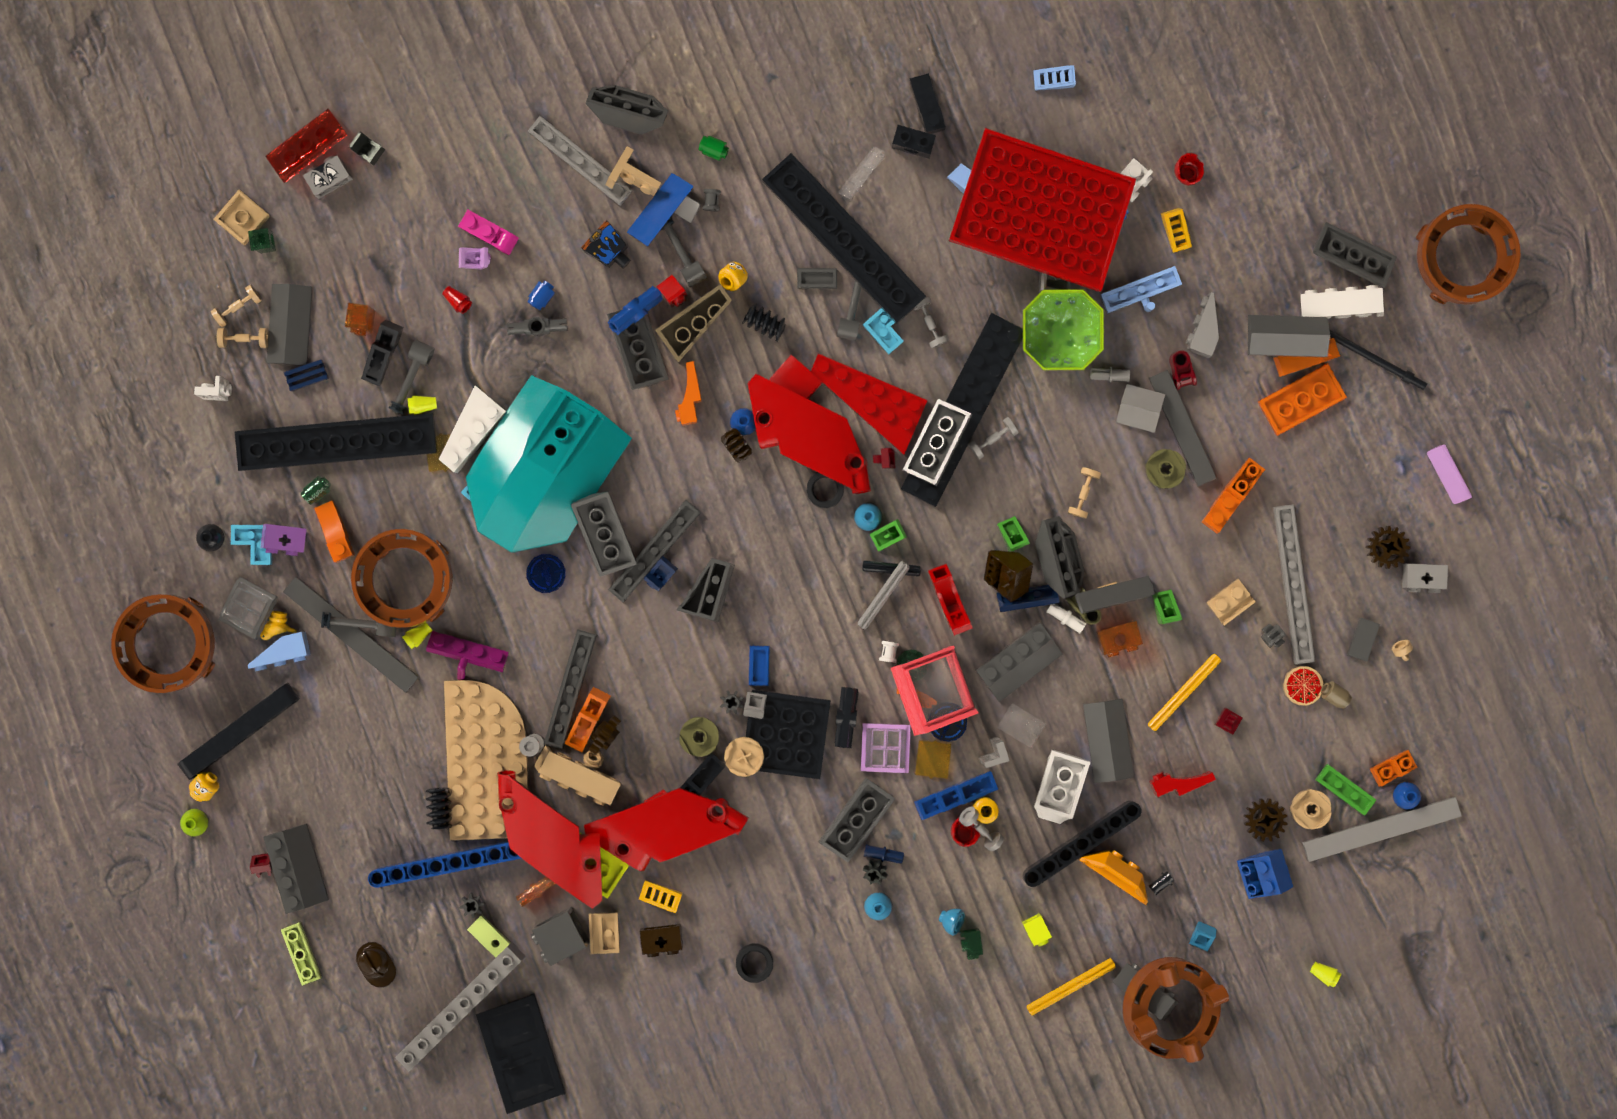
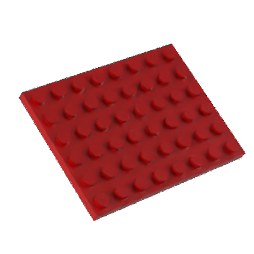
[948,128,1136,292]

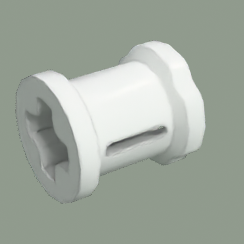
[879,641,899,663]

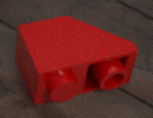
[656,275,687,307]

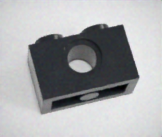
[892,125,936,159]

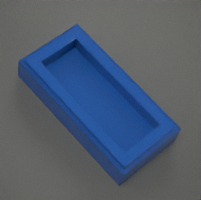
[749,646,770,686]

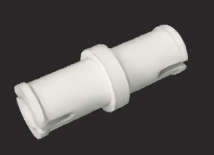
[1046,604,1086,634]

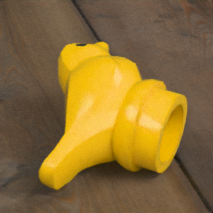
[260,611,297,640]

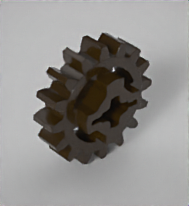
[1365,526,1411,569]
[589,715,622,755]
[1243,798,1288,842]

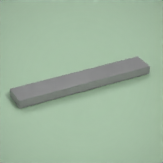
[528,116,633,206]

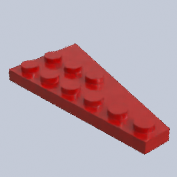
[811,354,928,455]

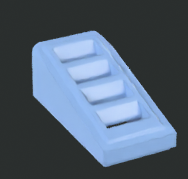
[1033,65,1076,91]

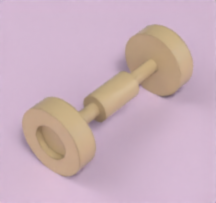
[211,284,262,328]
[217,328,269,348]
[1068,467,1101,519]

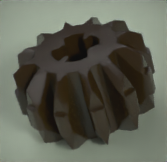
[721,428,752,463]

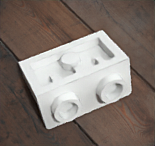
[1120,158,1153,202]
[194,376,232,401]

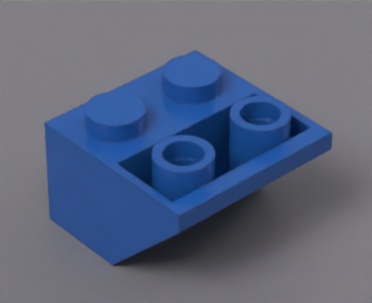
[1237,849,1293,899]

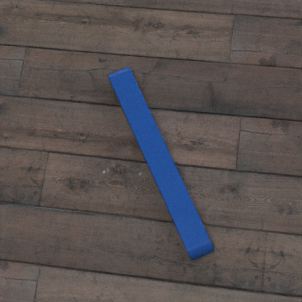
[368,841,521,888]

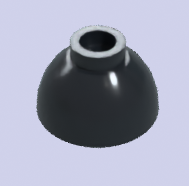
[196,524,224,552]

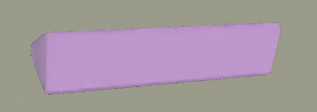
[1427,444,1472,504]

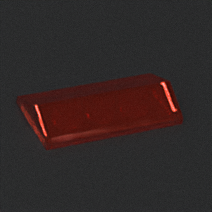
[265,109,347,183]

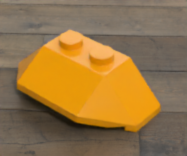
[1079,850,1148,905]

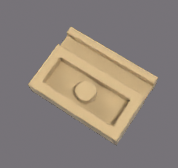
[1206,579,1256,626]
[589,912,620,954]

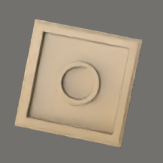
[214,189,270,246]

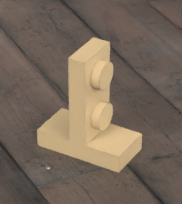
[605,146,661,196]

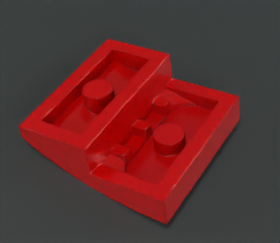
[769,355,823,399]

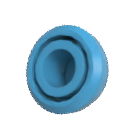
[854,503,882,531]
[864,893,892,920]
[939,908,965,936]

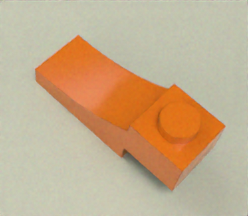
[1273,338,1340,377]
[675,361,702,426]
[314,500,355,563]
[565,687,611,752]

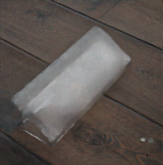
[838,147,885,202]

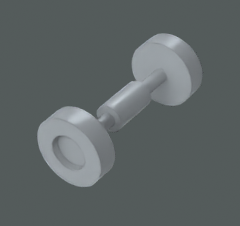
[913,297,949,349]
[968,417,1019,460]
[519,734,545,757]
[959,807,1004,851]

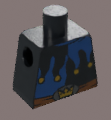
[581,220,631,269]

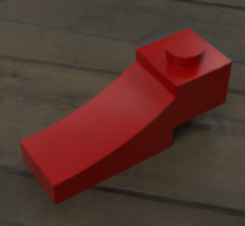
[1149,771,1216,797]

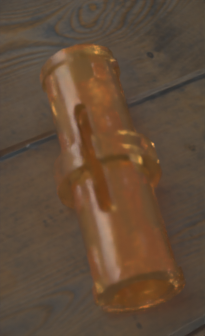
[516,877,556,907]

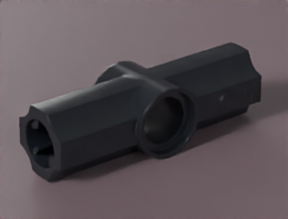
[834,687,858,748]

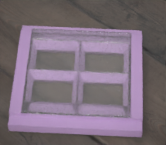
[861,723,910,773]

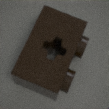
[640,924,683,957]

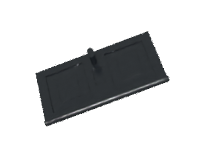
[476,993,566,1114]

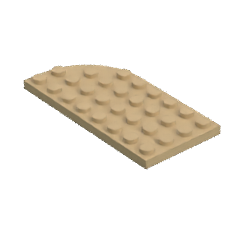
[444,680,529,840]

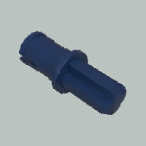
[864,844,904,864]

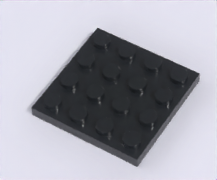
[745,690,831,779]

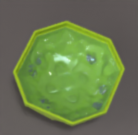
[1023,290,1104,370]

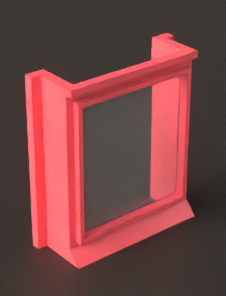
[890,646,979,736]

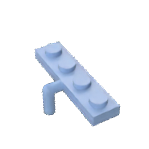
[1100,266,1182,314]

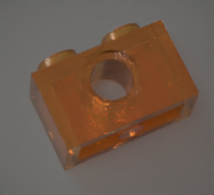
[345,303,375,336]
[1096,621,1143,658]

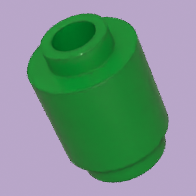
[698,135,729,161]

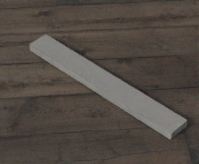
[1273,504,1315,664]
[1302,797,1462,862]

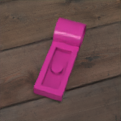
[458,209,519,255]

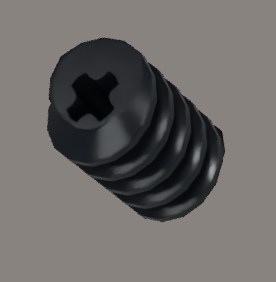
[742,303,786,342]
[426,788,452,829]

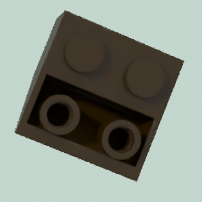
[984,550,1033,602]

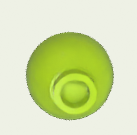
[180,809,208,836]

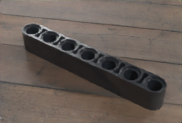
[177,683,300,780]
[1023,801,1142,887]

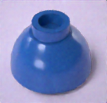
[730,408,756,436]
[1393,782,1421,810]

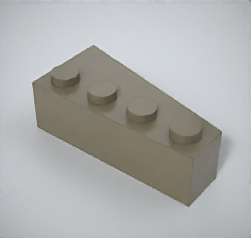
[655,284,732,362]

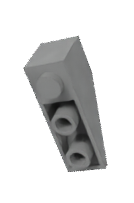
[1186,292,1219,358]

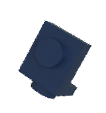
[643,556,678,591]

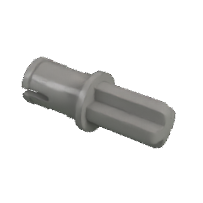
[1090,367,1130,383]

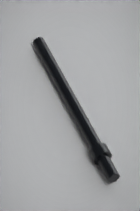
[1329,329,1428,390]

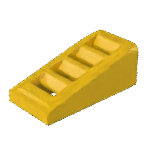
[1161,208,1192,253]
[639,880,683,913]

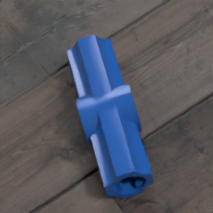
[607,286,663,335]

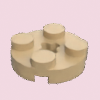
[1290,789,1331,829]

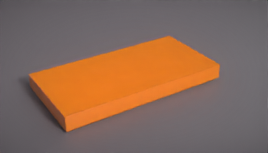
[1258,363,1347,436]

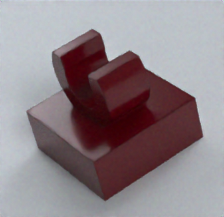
[873,448,896,469]
[1215,708,1243,735]
[250,853,272,878]

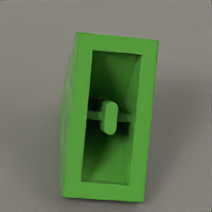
[997,516,1030,552]
[870,519,907,552]
[1152,590,1182,624]

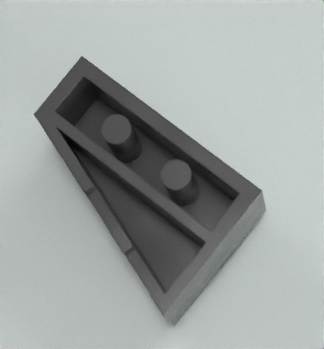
[677,558,735,622]
[1113,963,1179,1021]

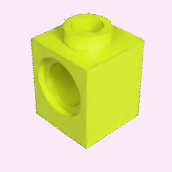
[1022,913,1052,947]

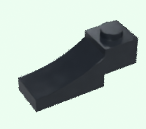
[909,73,946,134]
[361,320,404,386]
[680,753,726,795]

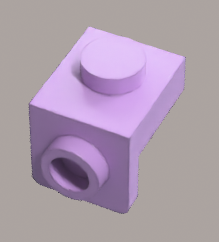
[459,247,491,270]

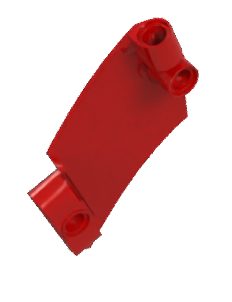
[748,374,871,494]
[497,770,602,909]
[584,788,749,871]

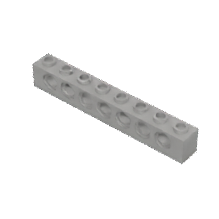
[395,942,526,1072]

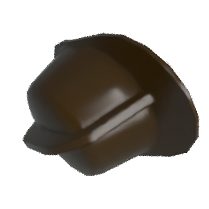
[356,942,396,987]

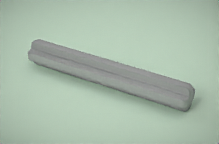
[858,561,909,629]

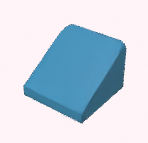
[1189,922,1216,952]

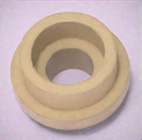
[583,751,603,769]

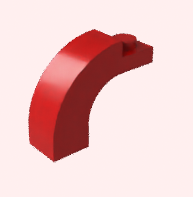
[928,564,973,636]

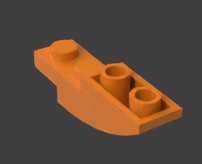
[1202,457,1265,534]

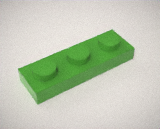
[1315,764,1376,816]

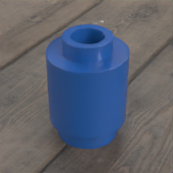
[527,280,555,311]

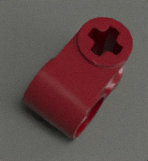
[1169,351,1197,390]

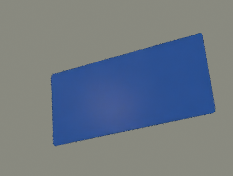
[627,173,693,246]

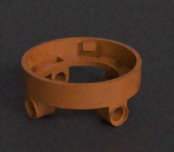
[1416,204,1521,305]
[351,529,453,628]
[111,594,215,693]
[1123,957,1229,1063]

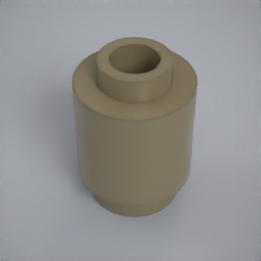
[1321,681,1352,709]

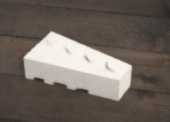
[1301,285,1384,319]
[439,386,506,474]

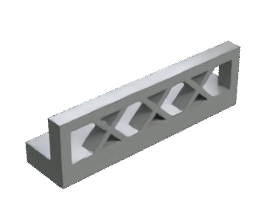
[979,737,1009,768]

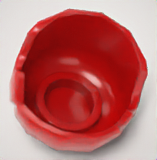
[1174,153,1204,186]
[950,818,980,847]

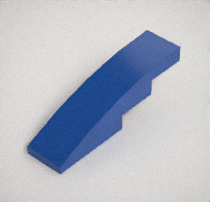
[914,771,998,820]

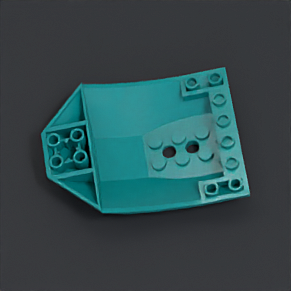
[466,375,632,553]

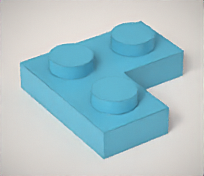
[863,308,904,355]
[231,525,272,565]

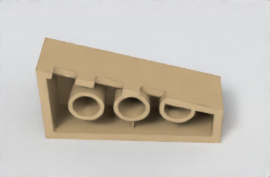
[534,745,621,806]

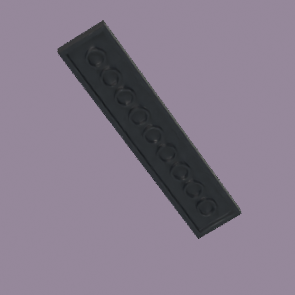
[762,153,926,324]
[901,313,1023,507]
[235,413,437,471]

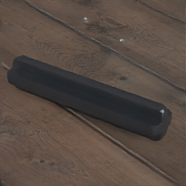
[862,561,921,576]

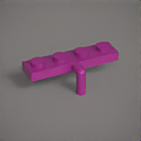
[426,631,509,680]

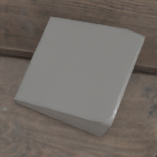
[674,196,701,223]
[743,692,767,719]

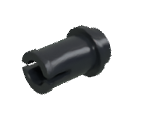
[1148,872,1175,896]

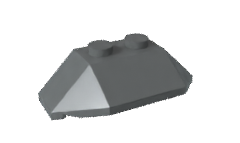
[586,85,668,134]
[1035,516,1085,598]

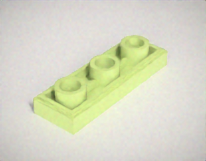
[467,915,511,958]
[281,922,322,986]

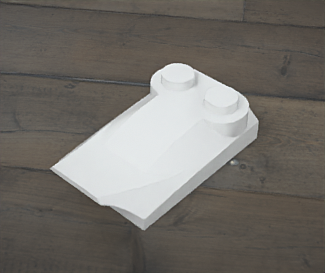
[1034,750,1090,824]

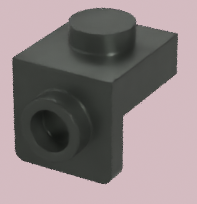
[349,132,385,165]

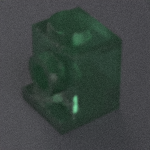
[248,228,276,254]
[959,928,983,960]

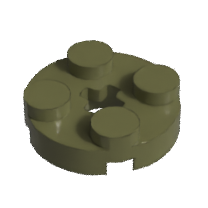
[1145,449,1186,489]
[679,717,719,757]

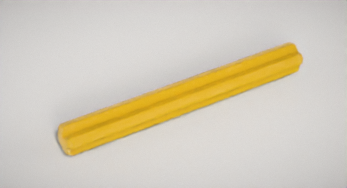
[1148,654,1221,731]
[1026,958,1116,1015]

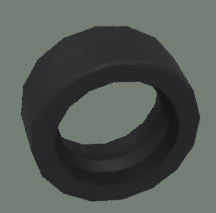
[806,472,844,508]
[736,943,773,983]

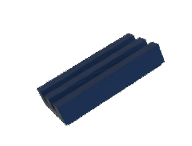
[284,360,329,392]

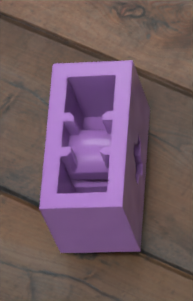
[260,524,306,556]

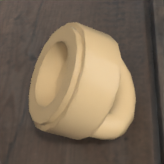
[1392,640,1413,661]

